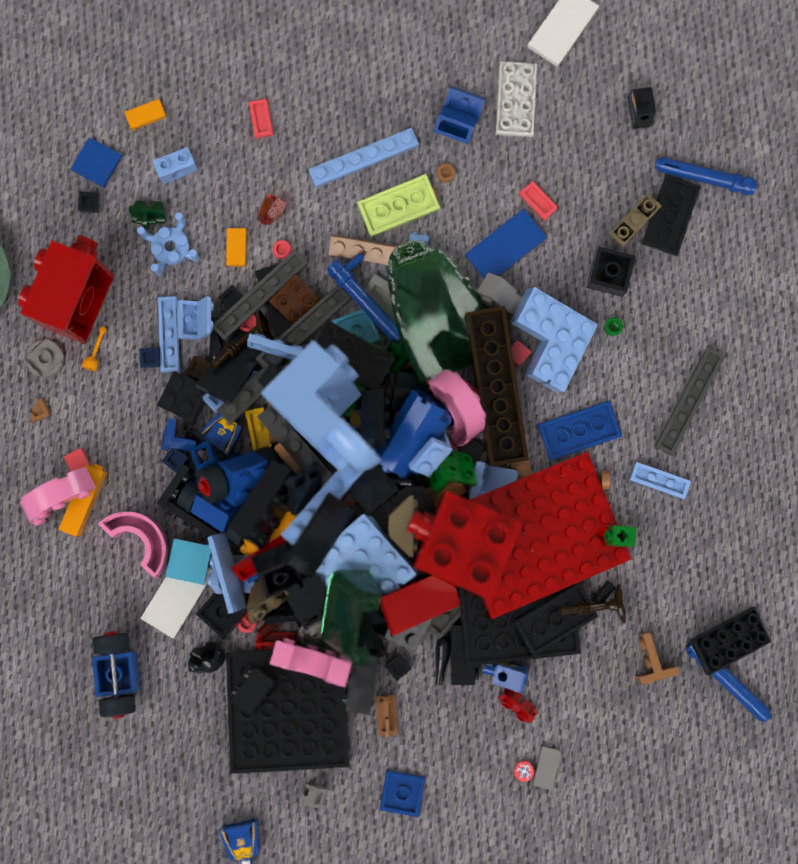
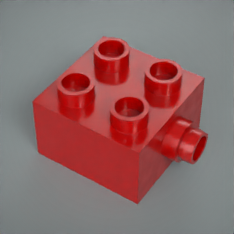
[18,235,114,345]
[406,491,522,600]

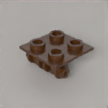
[269,274,321,325]

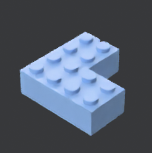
[509,287,598,392]
[314,512,418,595]

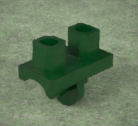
[129,201,166,230]
[387,341,415,374]

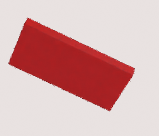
[378,575,460,636]

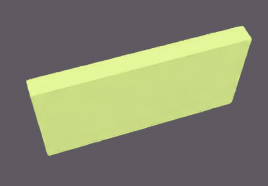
[357,174,440,237]

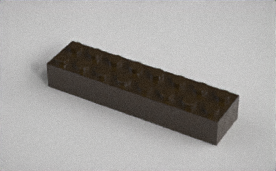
[464,306,529,466]

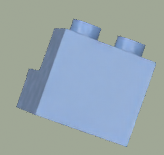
[261,341,381,472]

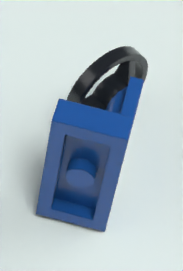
[161,418,206,451]

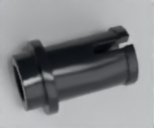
[592,580,616,603]

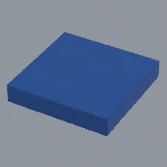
[70,138,123,188]
[379,769,425,817]

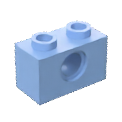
[153,147,198,184]

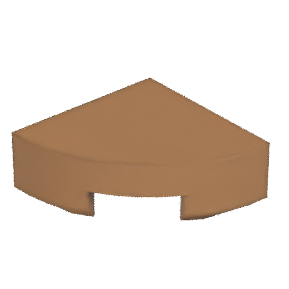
[30,398,51,423]

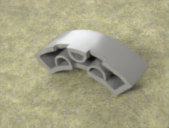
[477,272,522,318]

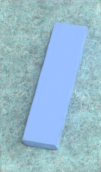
[158,296,180,373]
[207,532,247,614]

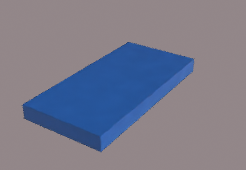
[465,209,547,279]
[537,401,622,461]

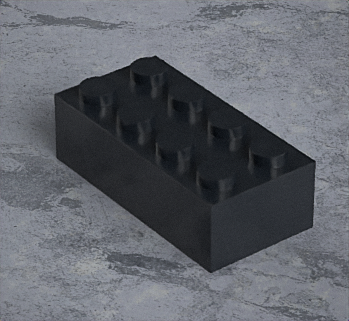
[228,460,296,551]

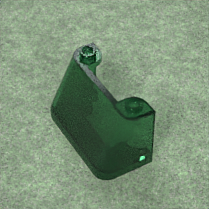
[321,570,382,666]

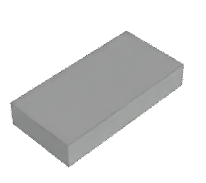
[532,745,562,790]

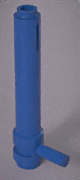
[655,157,757,196]
[327,253,404,343]
[685,642,772,722]

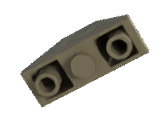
[609,193,662,247]
[388,495,417,557]
[247,582,288,624]

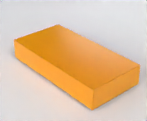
[125,99,167,130]
[226,228,247,267]

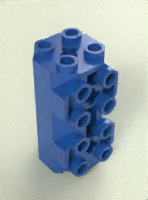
[376,389,452,479]

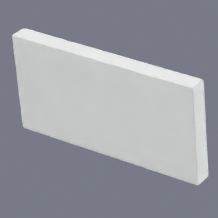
[527,0,599,67]
[496,61,537,137]
[140,567,212,639]

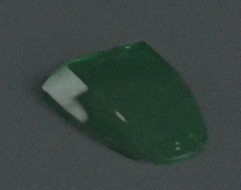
[387,240,513,384]

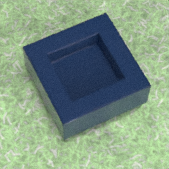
[139,347,160,368]
[162,448,190,473]

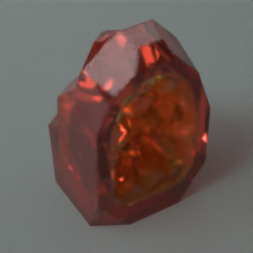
[258,194,288,225]

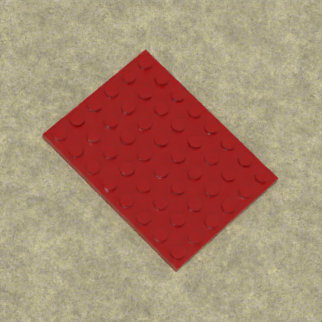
[469,452,632,619]

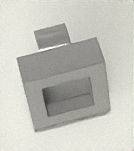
[301,784,328,808]

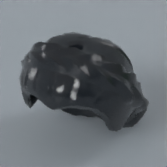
[188,641,226,673]

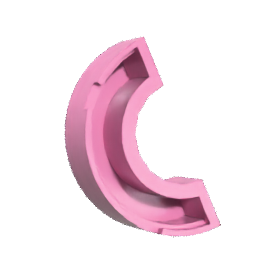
[428,369,486,446]
[20,467,96,526]
[98,512,170,578]
[270,638,352,687]

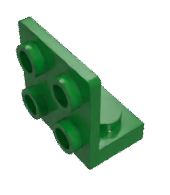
[430,450,477,492]

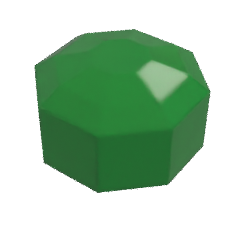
[603,317,624,337]

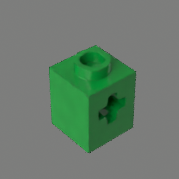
[604,526,636,547]

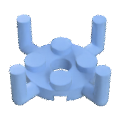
[137,212,200,276]

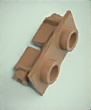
[376,695,398,737]

